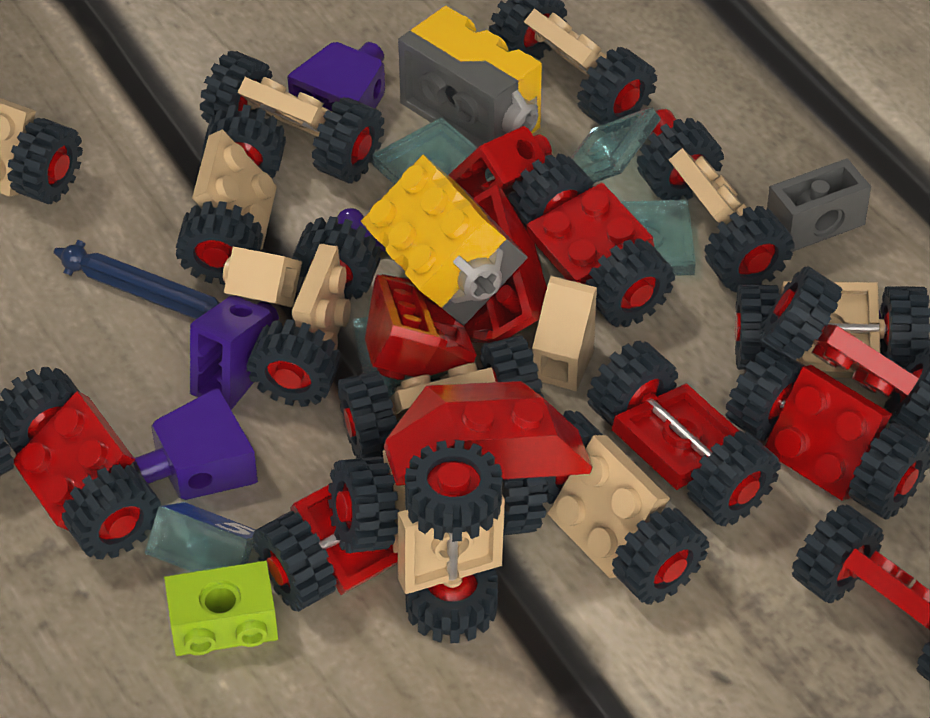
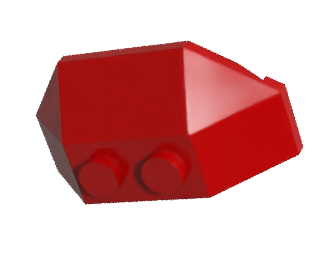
[463,184,547,343]
[365,274,477,380]
[384,381,593,486]

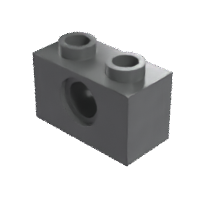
[767,158,871,252]

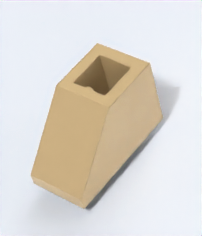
[223,246,302,307]
[532,276,597,391]

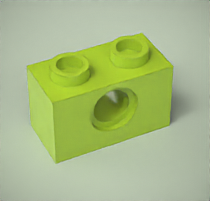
[164,561,278,656]

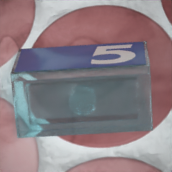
[145,502,256,572]

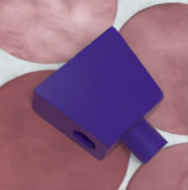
[287,42,385,111]
[190,296,279,410]
[133,388,258,500]

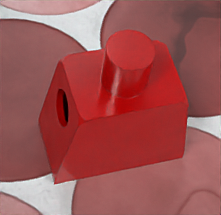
[448,126,552,198]

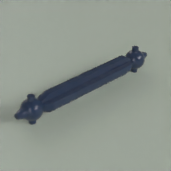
[54,240,220,319]

